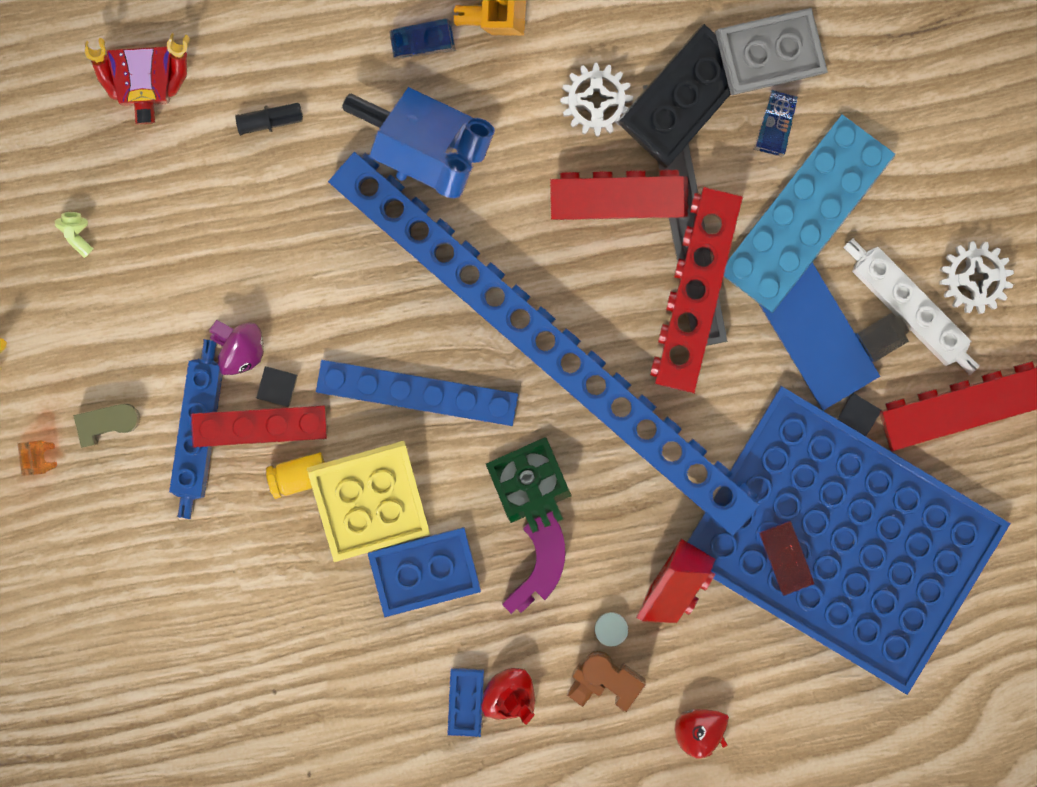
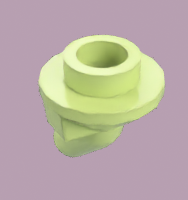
[55,212,93,258]

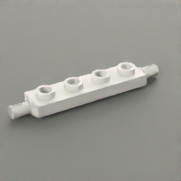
[843,238,980,376]

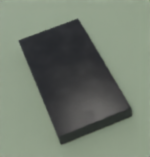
[617,24,731,168]

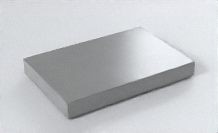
[715,8,828,96]

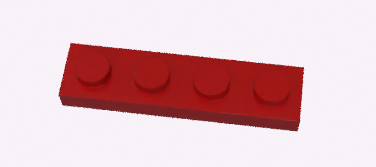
[190,406,327,447]

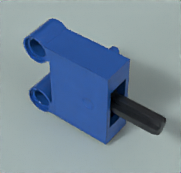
[342,87,495,198]

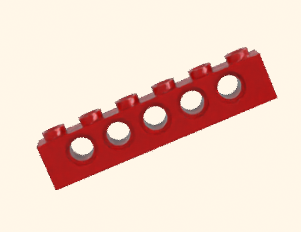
[650,187,743,394]

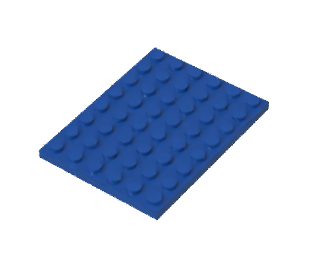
[687,386,1011,695]

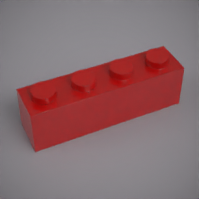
[550,170,689,220]

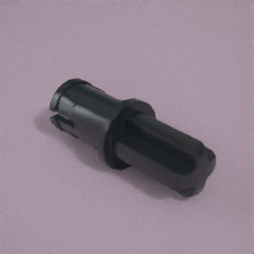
[235,103,303,136]

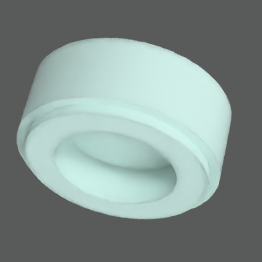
[595,612,628,646]

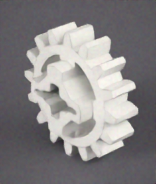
[560,63,633,137]
[939,241,1014,314]

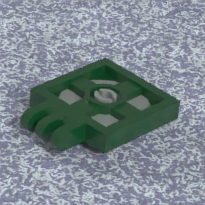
[486,437,572,533]

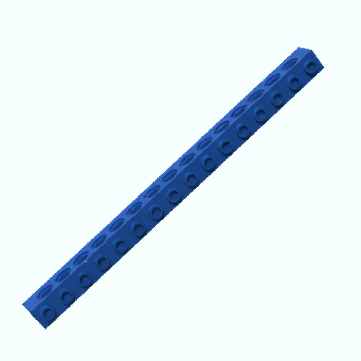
[328,152,760,536]

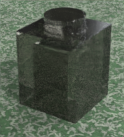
[855,313,910,362]

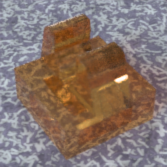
[17,440,57,476]

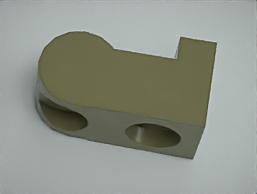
[73,404,140,448]

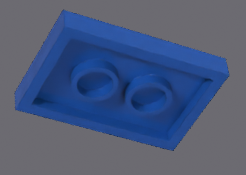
[367,527,481,618]

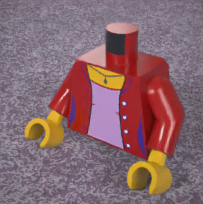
[85,33,190,124]

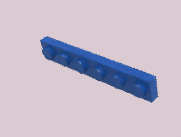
[316,360,518,426]

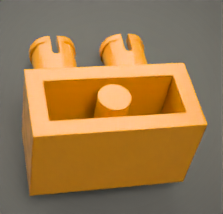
[454,0,526,36]

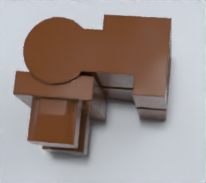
[567,651,646,712]

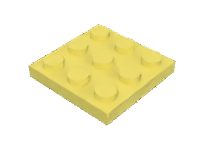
[307,441,430,562]

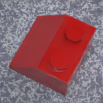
[636,539,715,623]

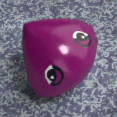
[209,320,264,375]

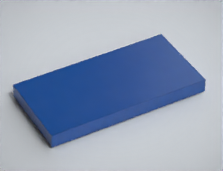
[758,262,881,411]

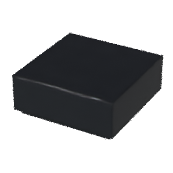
[256,366,298,407]
[837,393,882,436]

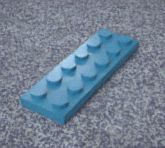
[723,114,895,314]

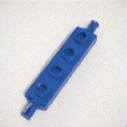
[169,339,223,519]

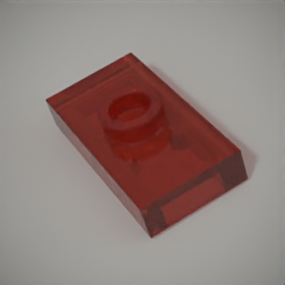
[759,521,815,596]

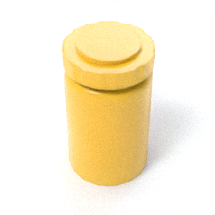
[266,452,325,499]

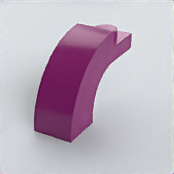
[502,512,565,614]

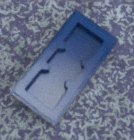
[447,668,484,737]

